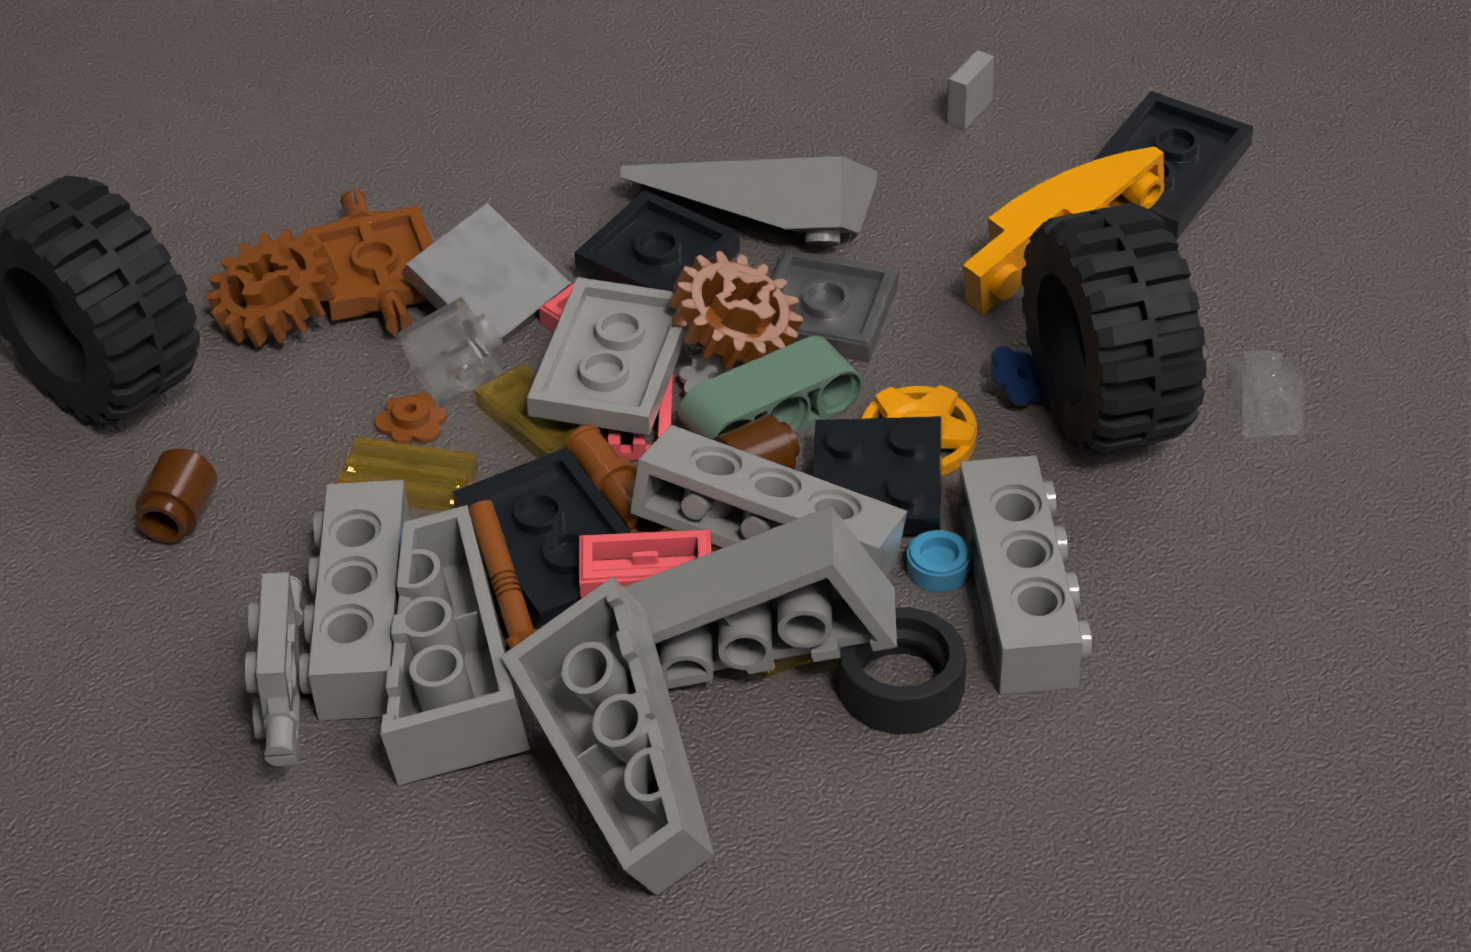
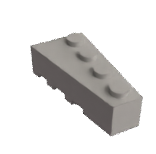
[380,505,531,786]
[624,505,897,689]
[501,577,714,895]

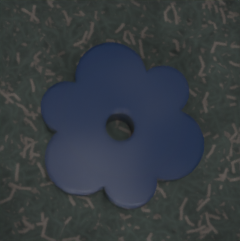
[991,346,1044,406]

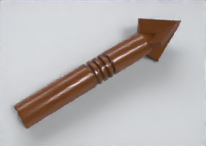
[468,500,538,652]

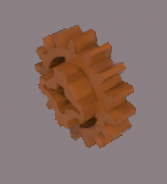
[206,229,339,347]
[668,251,803,370]

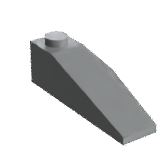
[620,156,877,245]

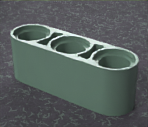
[678,335,863,440]

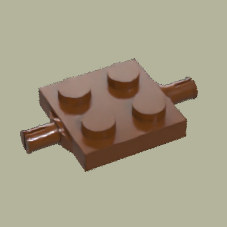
[304,189,433,334]

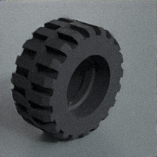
[0,176,200,423]
[1021,203,1206,455]

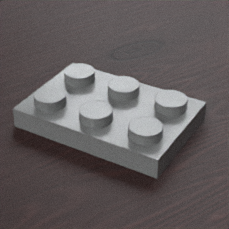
[527,277,688,435]

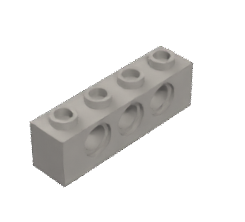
[630,425,907,577]
[958,455,1092,695]
[299,480,411,721]

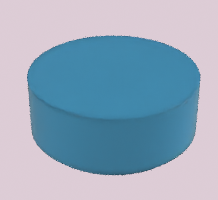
[906,530,972,592]

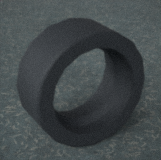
[838,607,967,734]

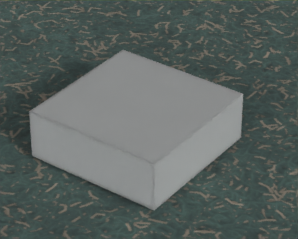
[946,50,995,130]

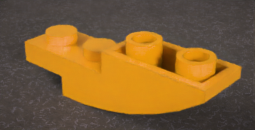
[963,146,1164,315]

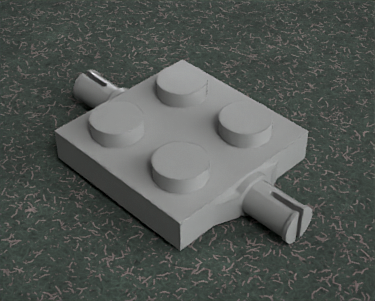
[245,572,303,766]

